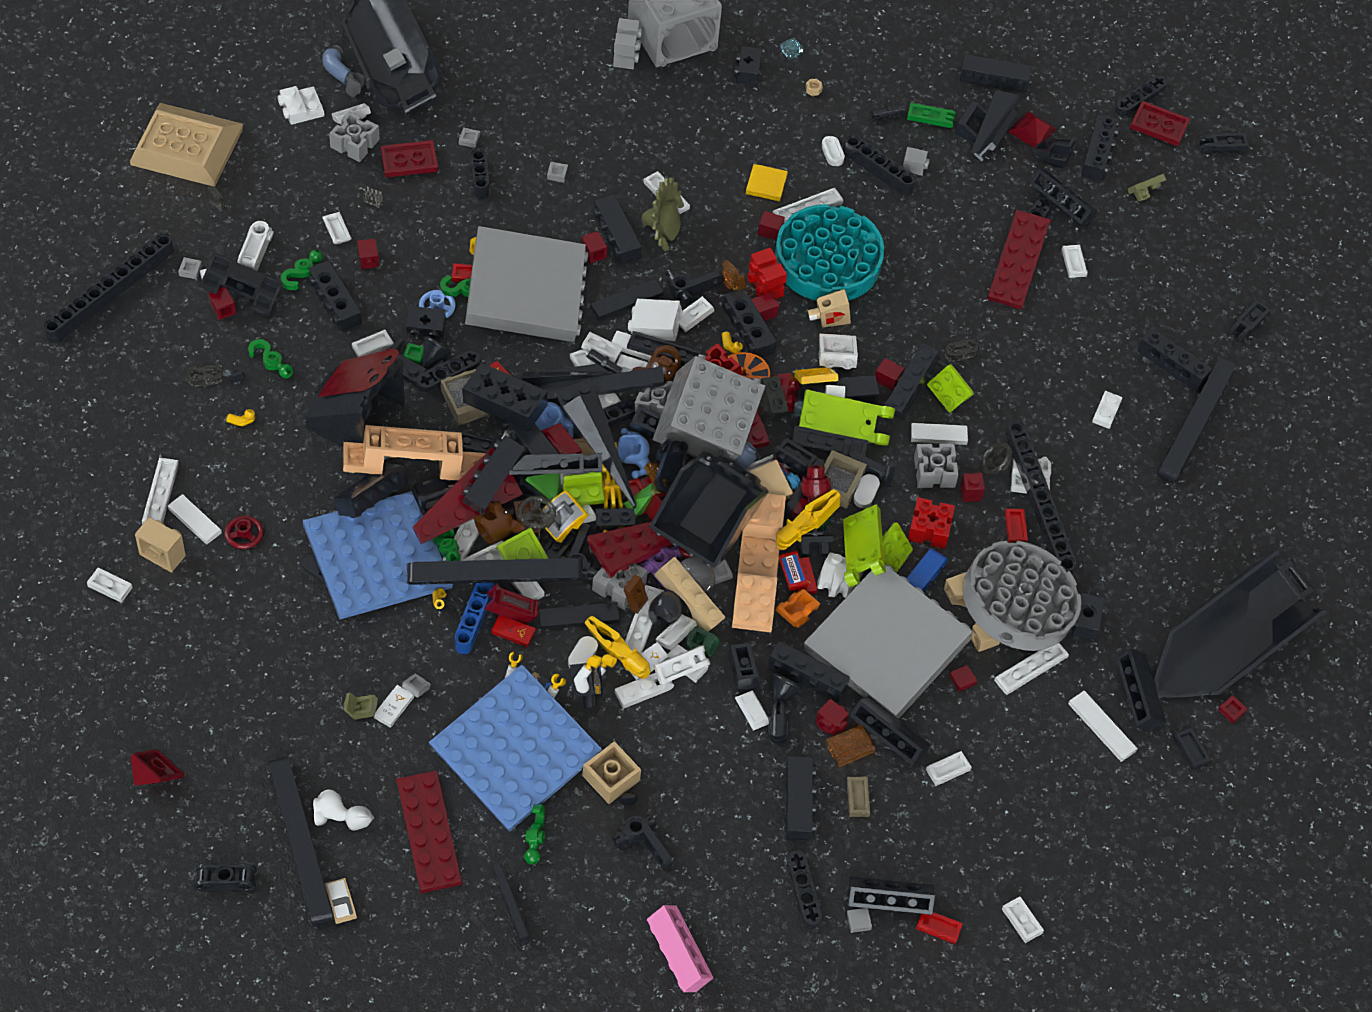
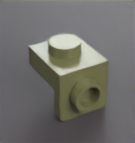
[344,692,378,719]

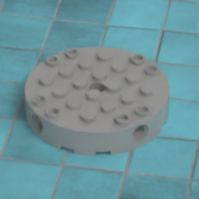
[963,541,1081,651]

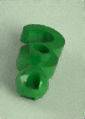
[281,250,323,290]
[440,276,471,297]
[248,339,294,378]
[433,530,461,561]
[524,804,545,865]

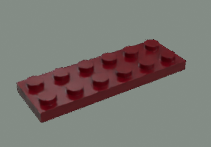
[987,210,1051,310]
[396,771,462,893]

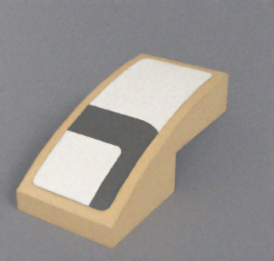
[325,878,357,924]

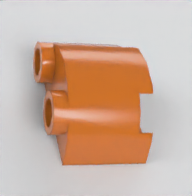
[775,589,820,628]

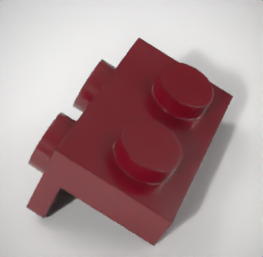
[771,373,799,413]

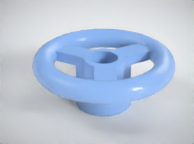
[419,290,455,318]

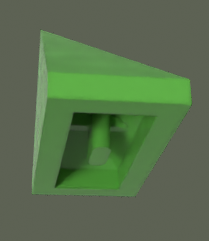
[526,473,562,501]
[623,483,661,518]

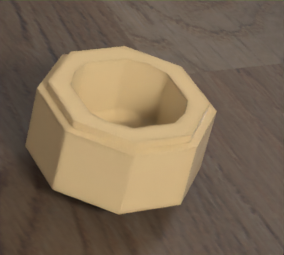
[805,79,823,96]

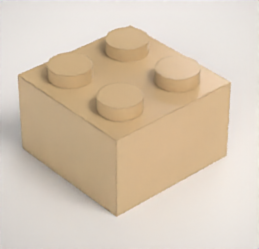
[135,517,186,573]
[582,741,641,804]

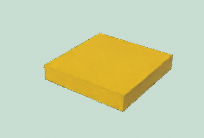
[746,164,788,201]
[794,367,838,384]

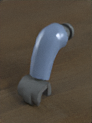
[322,45,366,97]

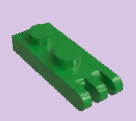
[907,103,956,128]

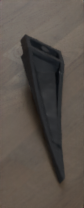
[555,379,636,509]

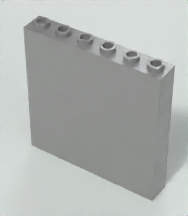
[465,226,588,342]
[804,564,972,719]

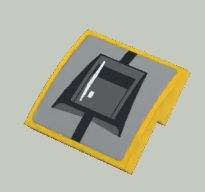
[536,490,589,543]

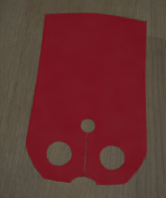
[318,348,399,397]

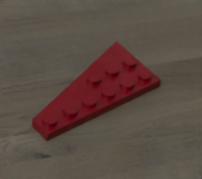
[412,448,523,545]
[587,522,673,578]

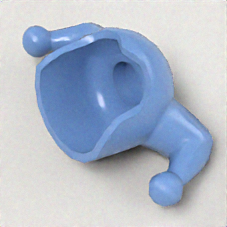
[535,402,574,438]
[617,428,652,479]

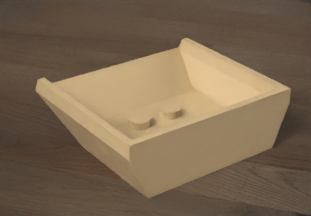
[130,103,243,187]

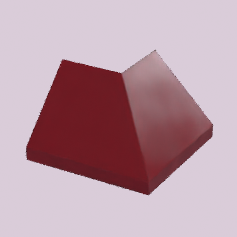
[1009,111,1057,148]
[130,749,185,786]

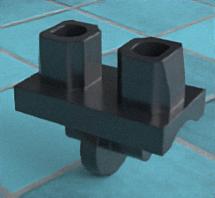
[796,529,833,557]

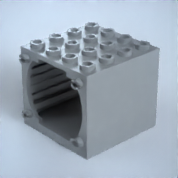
[628,0,722,67]
[652,354,765,461]

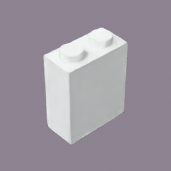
[628,299,682,341]

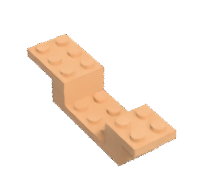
[343,425,486,480]
[732,494,786,632]

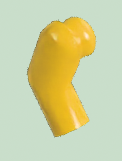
[722,332,743,354]
[226,409,255,426]
[432,588,446,609]

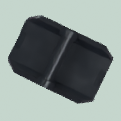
[412,476,454,516]

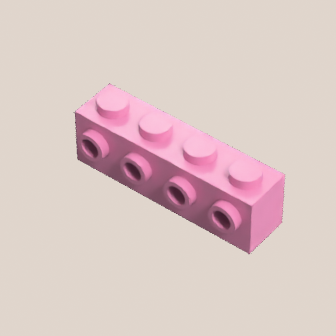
[647,905,713,992]

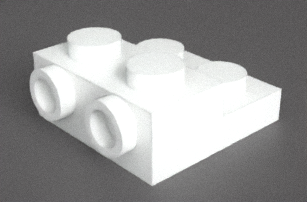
[277,86,324,125]
[819,334,858,369]

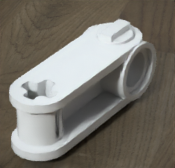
[237,221,274,271]

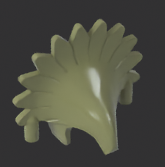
[641,178,684,251]

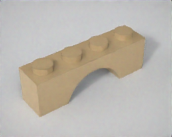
[654,557,725,635]
[944,572,1000,652]

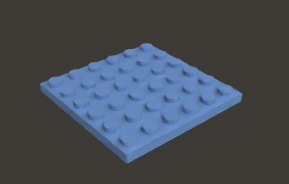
[303,491,453,619]
[429,665,602,832]

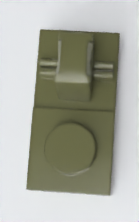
[1127,174,1166,202]

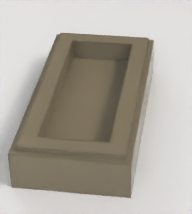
[847,777,870,817]

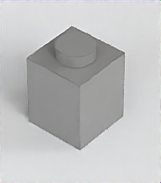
[903,147,930,175]

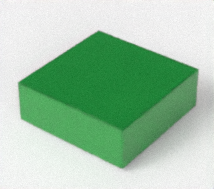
[403,343,424,366]

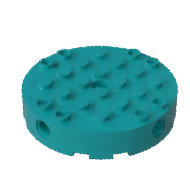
[775,204,884,301]

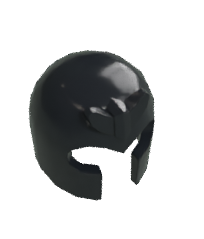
[648,591,683,628]

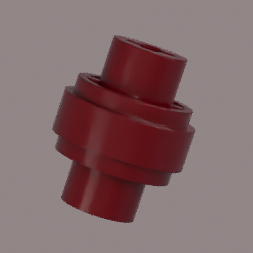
[801,465,832,504]

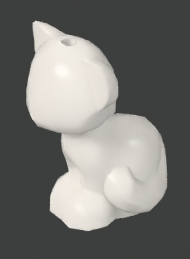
[313,790,375,831]

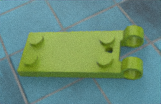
[799,390,895,446]
[843,504,886,587]

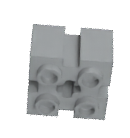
[613,18,642,69]
[329,111,380,162]
[635,381,673,416]
[914,443,958,488]
[592,563,648,610]

